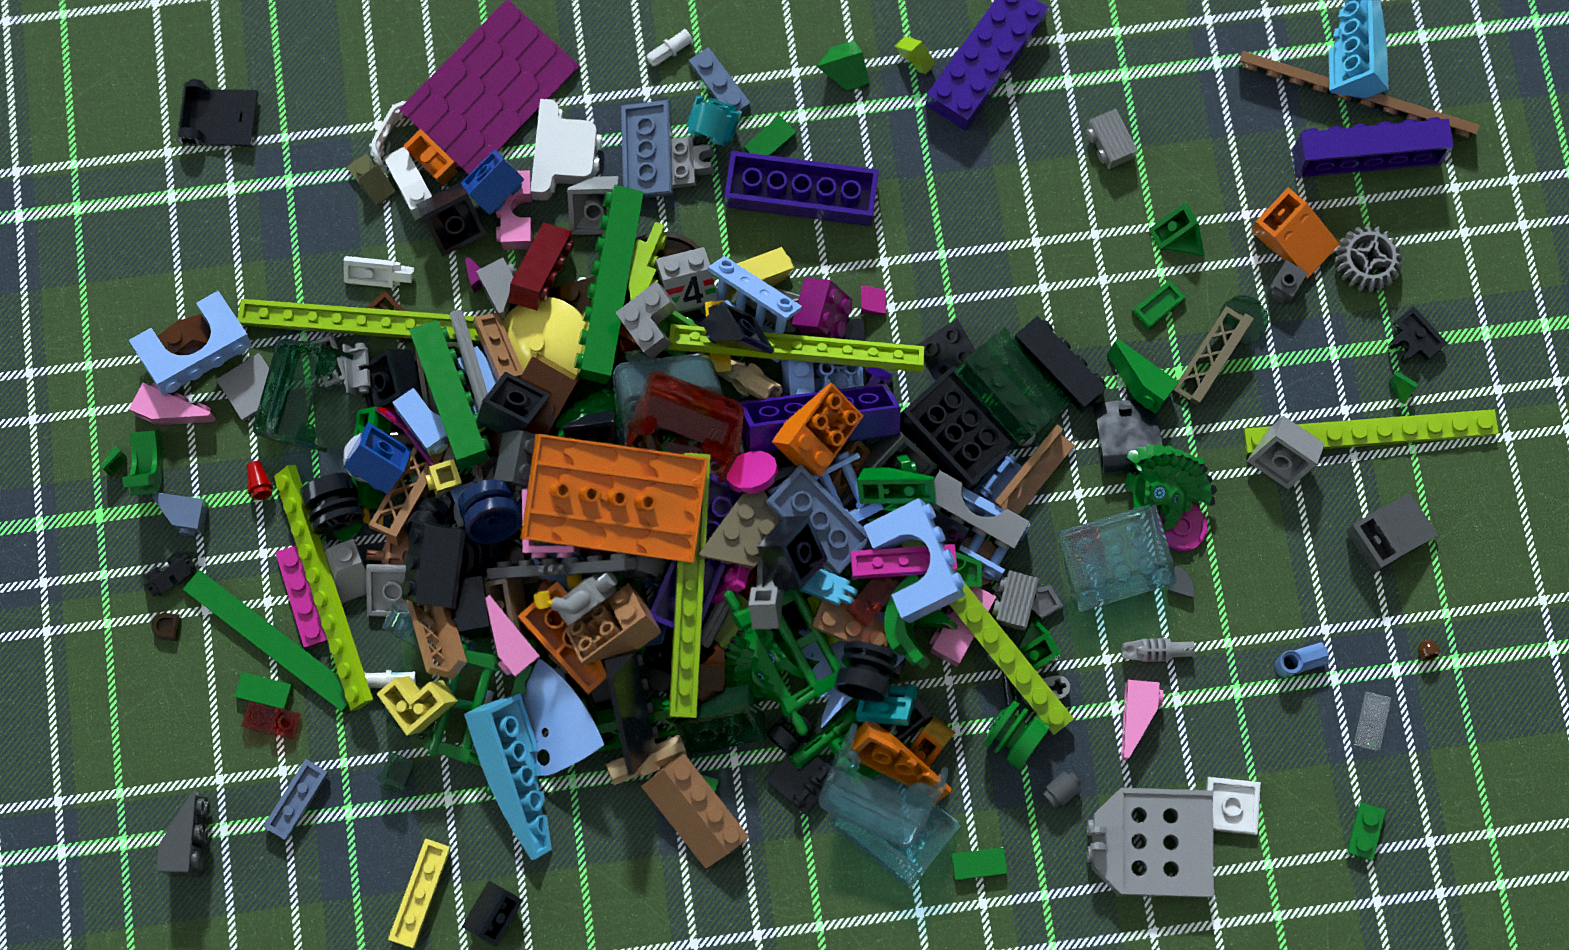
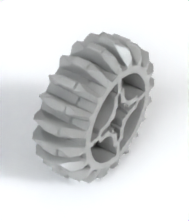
[1335,225,1403,292]

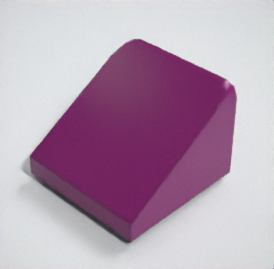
[465,257,482,293]

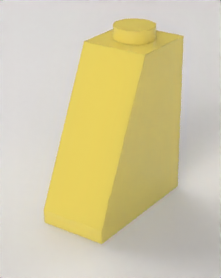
[726,247,794,305]

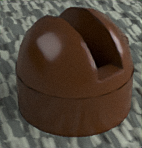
[1418,640,1441,661]

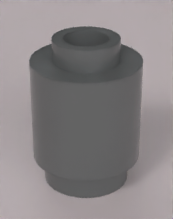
[1042,771,1081,810]

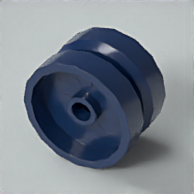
[458,479,522,544]

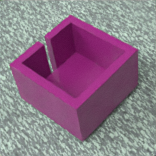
[792,278,853,339]

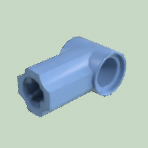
[1274,642,1330,678]

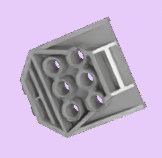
[1087,788,1214,897]

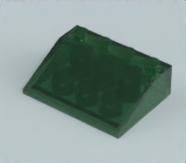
[954,328,1072,446]

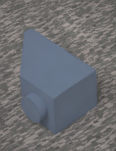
[152,493,209,537]

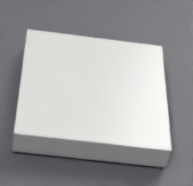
[1206,777,1261,836]

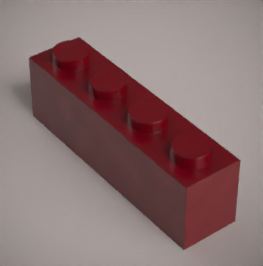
[508,222,574,311]

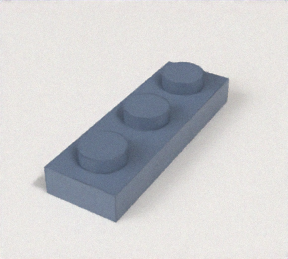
[689,47,750,112]
[263,759,329,841]

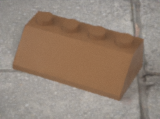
[641,753,749,869]

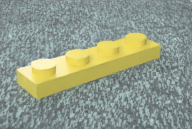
[388,838,451,949]

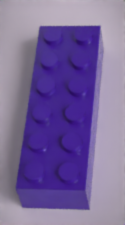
[925,0,1049,131]
[1291,117,1454,178]
[724,151,879,226]
[738,383,900,452]
[649,474,744,630]

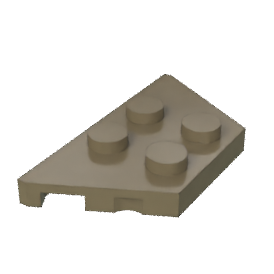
[697,491,780,569]

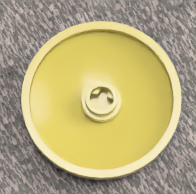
[502,297,586,375]

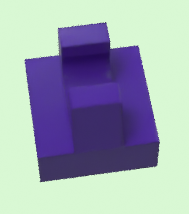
[866,367,893,387]

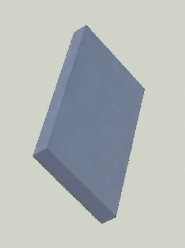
[621,100,673,199]
[764,465,870,575]

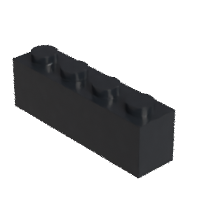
[1013,316,1107,413]

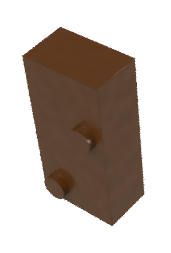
[487,353,581,453]

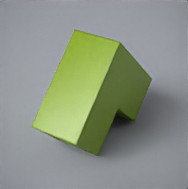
[895,36,936,74]

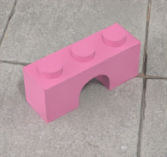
[496,171,533,250]

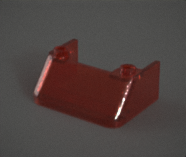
[626,371,744,483]

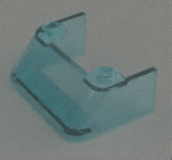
[613,353,726,447]
[819,723,948,847]

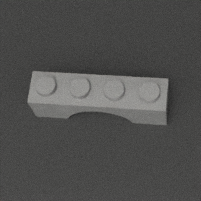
[929,471,1030,551]
[749,557,784,629]

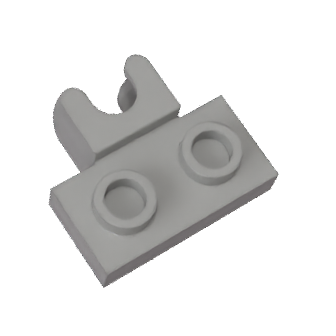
[672,136,715,188]

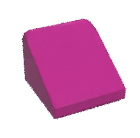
[861,286,886,315]

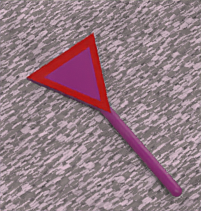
[375,407,435,466]

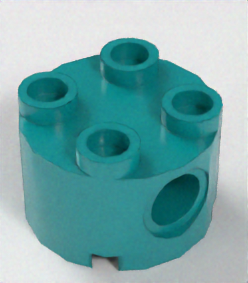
[687,96,742,145]

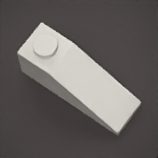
[383,147,432,220]

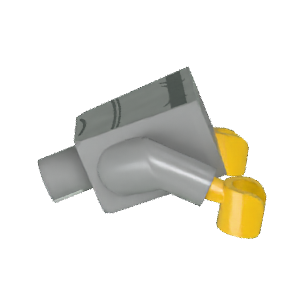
[534,572,617,626]

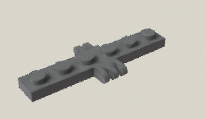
[487,553,637,579]

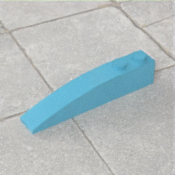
[1329,0,1389,98]
[464,693,552,860]

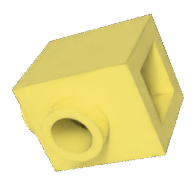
[425,459,462,496]

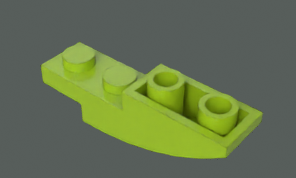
[628,222,667,302]

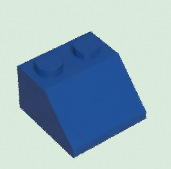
[461,149,525,215]
[344,422,411,494]

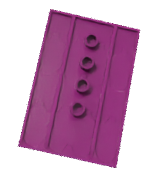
[399,0,580,174]

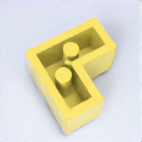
[377,675,458,735]

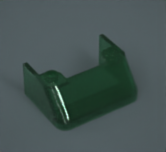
[253,339,354,453]

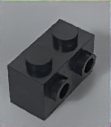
[462,881,524,947]

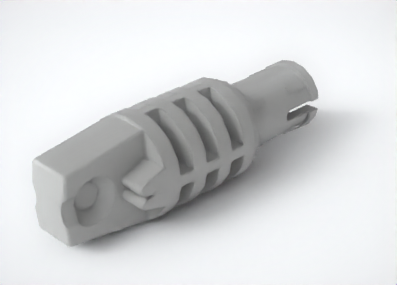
[1122,638,1195,662]

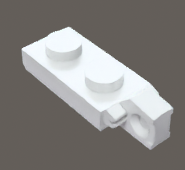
[344,256,414,288]

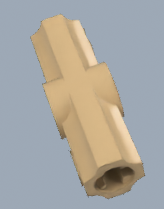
[716,356,783,399]
[606,735,687,785]

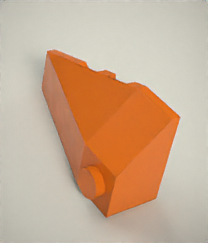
[518,581,607,694]
[848,721,951,802]

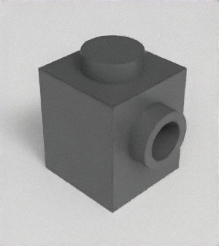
[1267,260,1308,304]

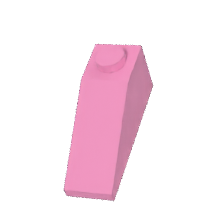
[485,595,539,677]
[1121,680,1163,761]

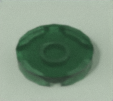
[1218,295,1268,345]

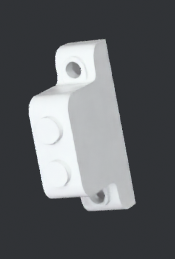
[531,99,602,201]

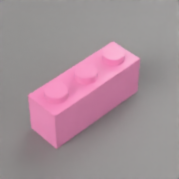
[929,587,996,667]

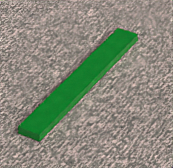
[183,570,349,712]

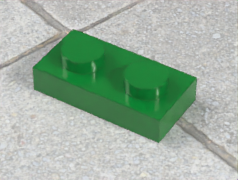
[1345,802,1386,861]

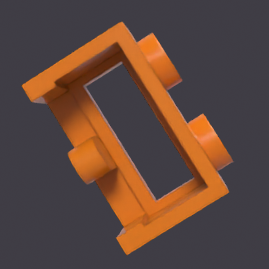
[403,129,458,187]

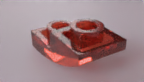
[241,701,301,739]

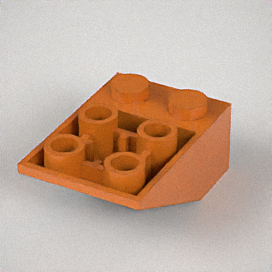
[1250,187,1339,279]
[772,383,863,477]

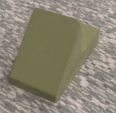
[347,153,397,207]

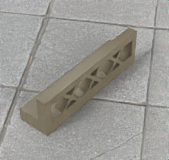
[1173,306,1254,406]

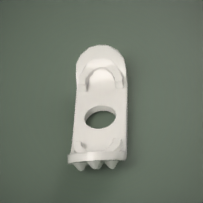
[369,101,405,167]

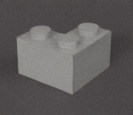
[615,282,678,359]

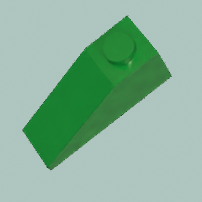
[1107,338,1179,414]
[857,468,937,504]

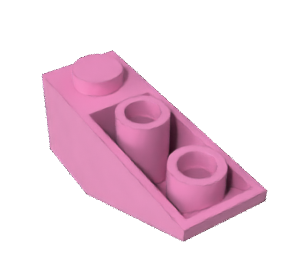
[129,383,216,426]

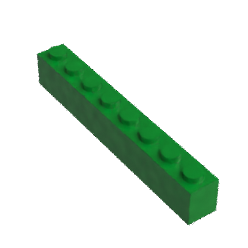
[574,185,644,384]

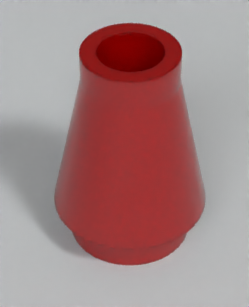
[246,461,273,501]

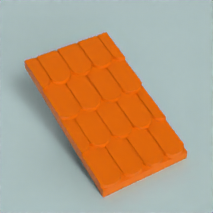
[520,434,708,563]

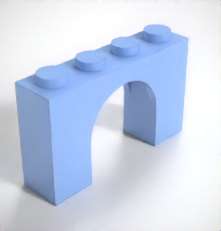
[129,291,252,396]
[392,346,497,457]
[864,498,965,623]

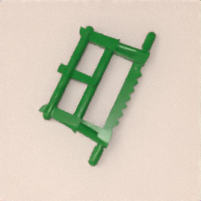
[724,590,842,736]
[423,638,537,796]

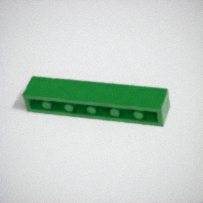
[409,319,491,470]

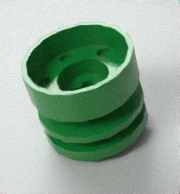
[983,700,1051,770]

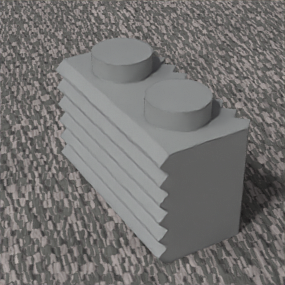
[1086,109,1138,169]
[992,571,1039,631]

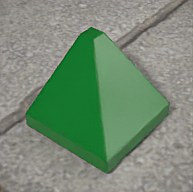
[1389,371,1418,404]
[100,446,127,475]

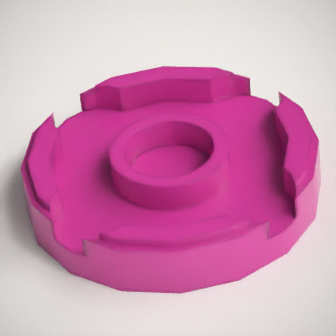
[726,451,779,494]
[1156,504,1207,552]

